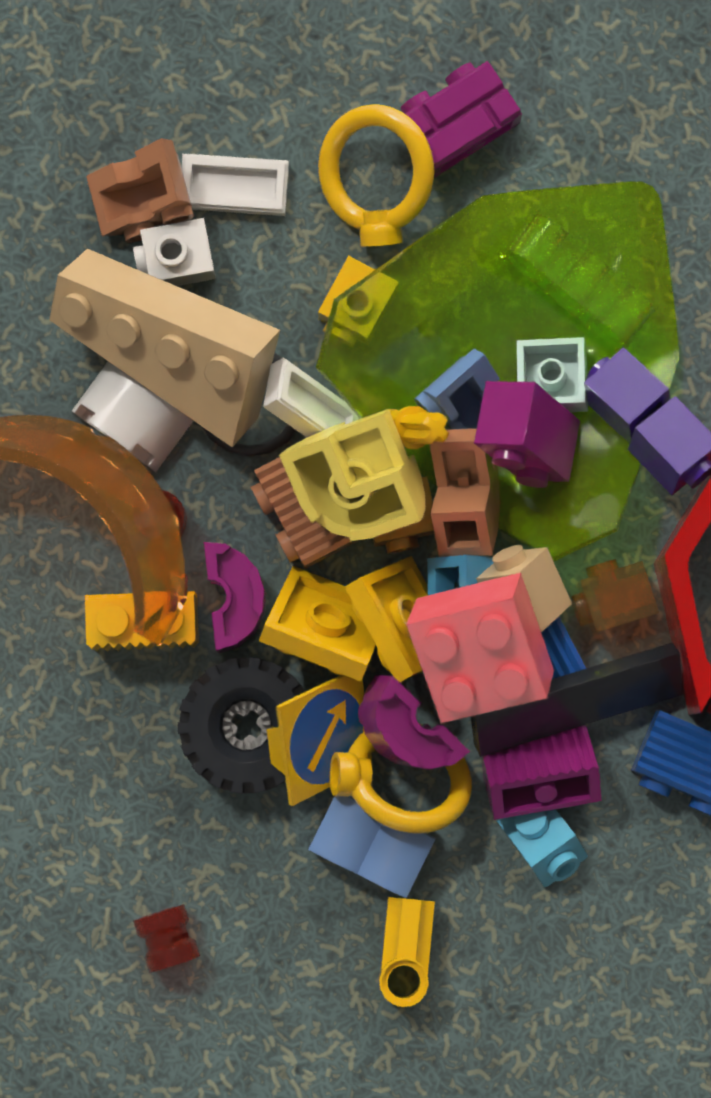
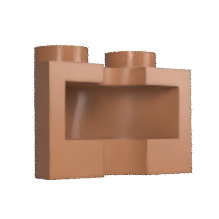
[86,138,194,243]

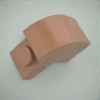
[429,428,500,557]

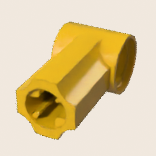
[379,897,435,1007]

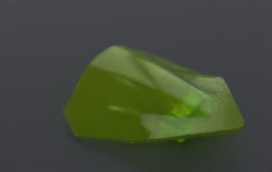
[315,181,680,562]

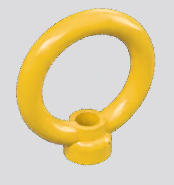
[318,104,434,246]
[329,723,472,834]

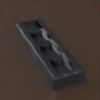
[471,642,683,757]

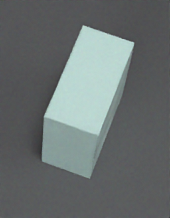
[517,337,588,412]

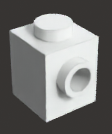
[133,218,216,286]

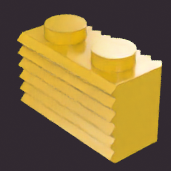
[85,591,199,652]

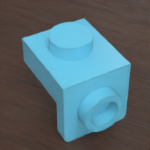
[497,809,588,887]

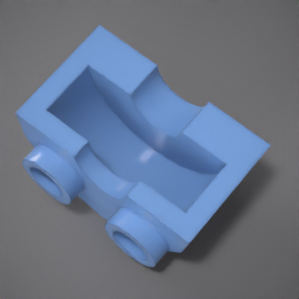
[414,349,500,430]

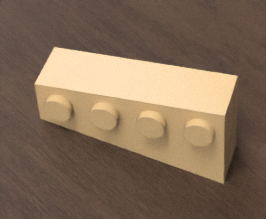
[49,249,280,447]

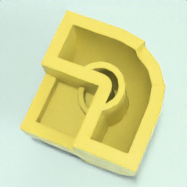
[279,409,426,541]

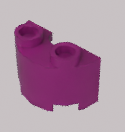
[204,542,266,653]
[358,675,470,769]

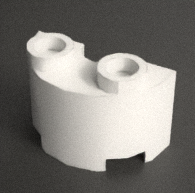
[71,361,193,472]

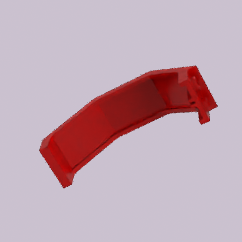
[654,474,711,715]

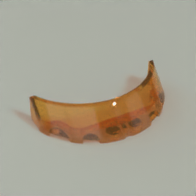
[0,415,188,647]

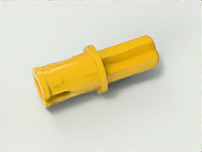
[389,406,449,449]

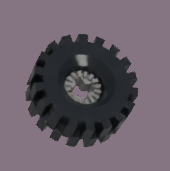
[177,657,305,794]

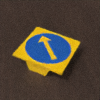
[266,675,372,806]

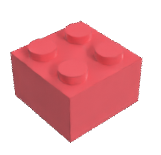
[406,572,554,723]

